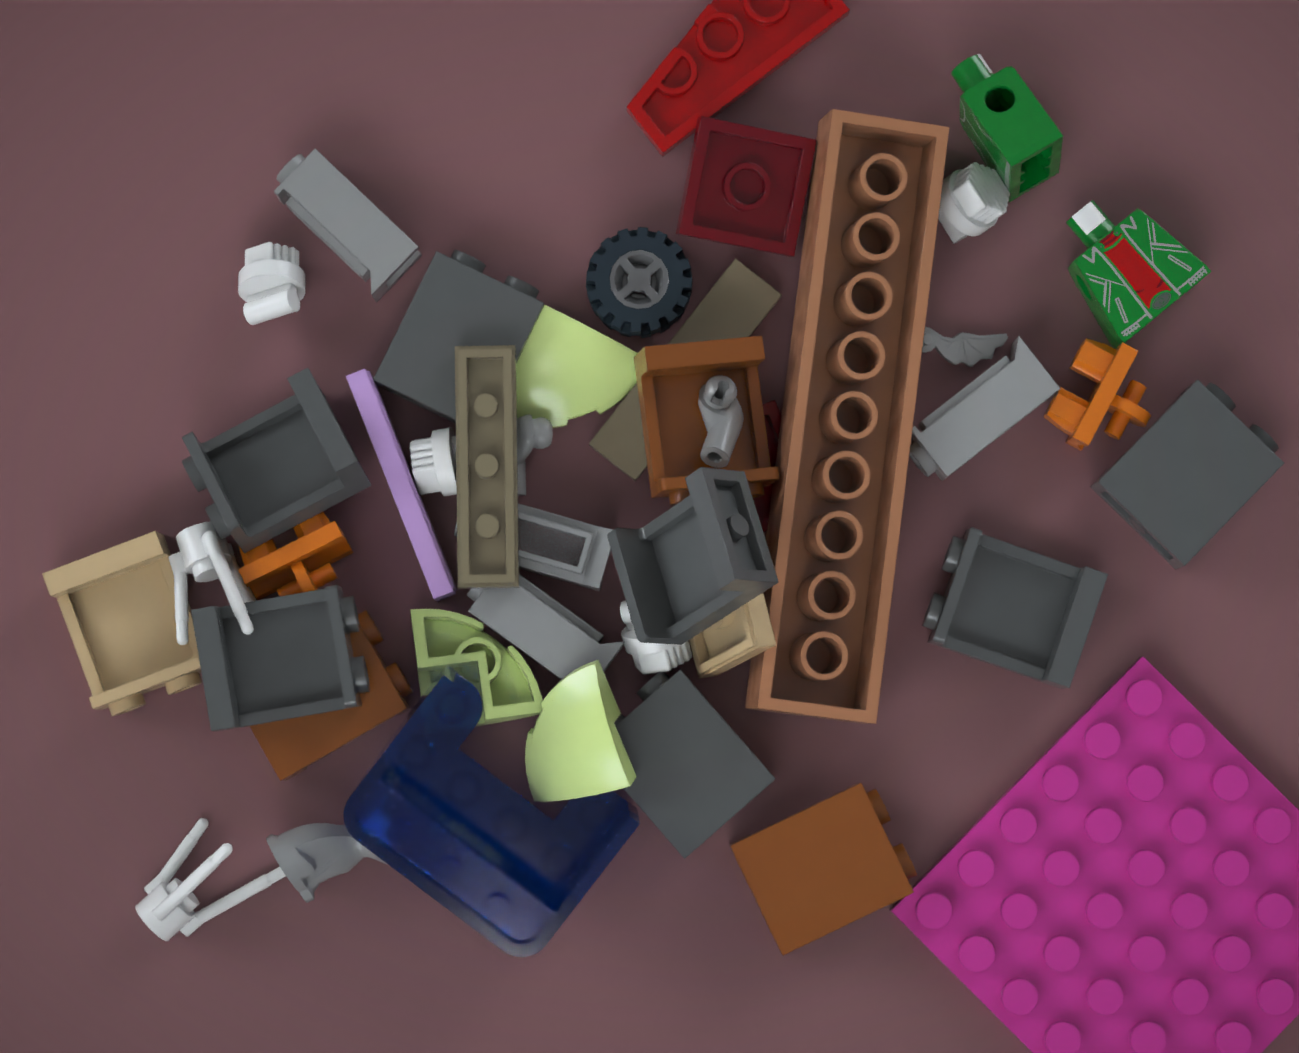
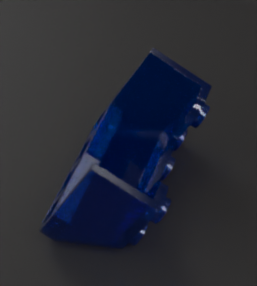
[343,664,640,957]

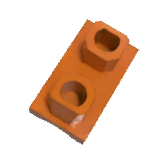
[1043,338,1151,451]
[238,512,354,600]

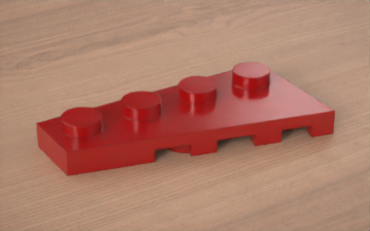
[627,0,850,157]

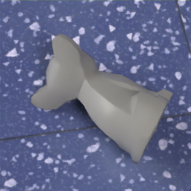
[266,791,400,903]

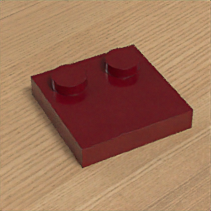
[676,116,817,257]

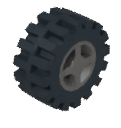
[586,227,693,338]

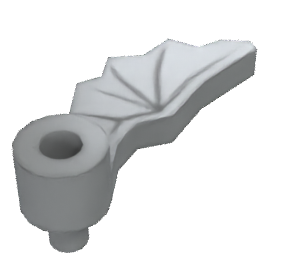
[922,327,1008,367]

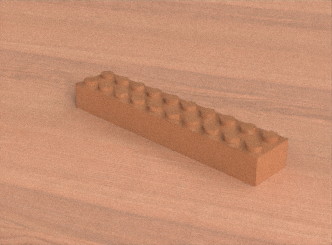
[745,109,949,724]

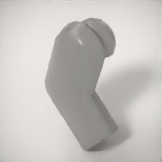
[698,375,744,468]
[517,414,553,496]

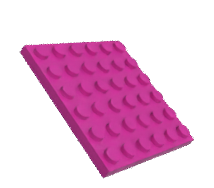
[890,656,1299,1053]

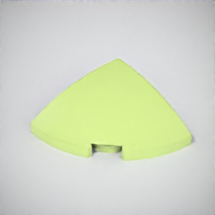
[516,305,638,428]
[410,609,543,734]
[525,660,637,802]

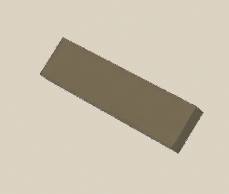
[589,258,782,482]
[455,345,519,589]

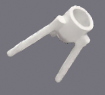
[168,521,257,645]
[135,818,286,941]

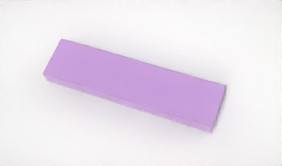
[346,369,458,602]

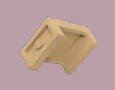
[42,531,202,717]

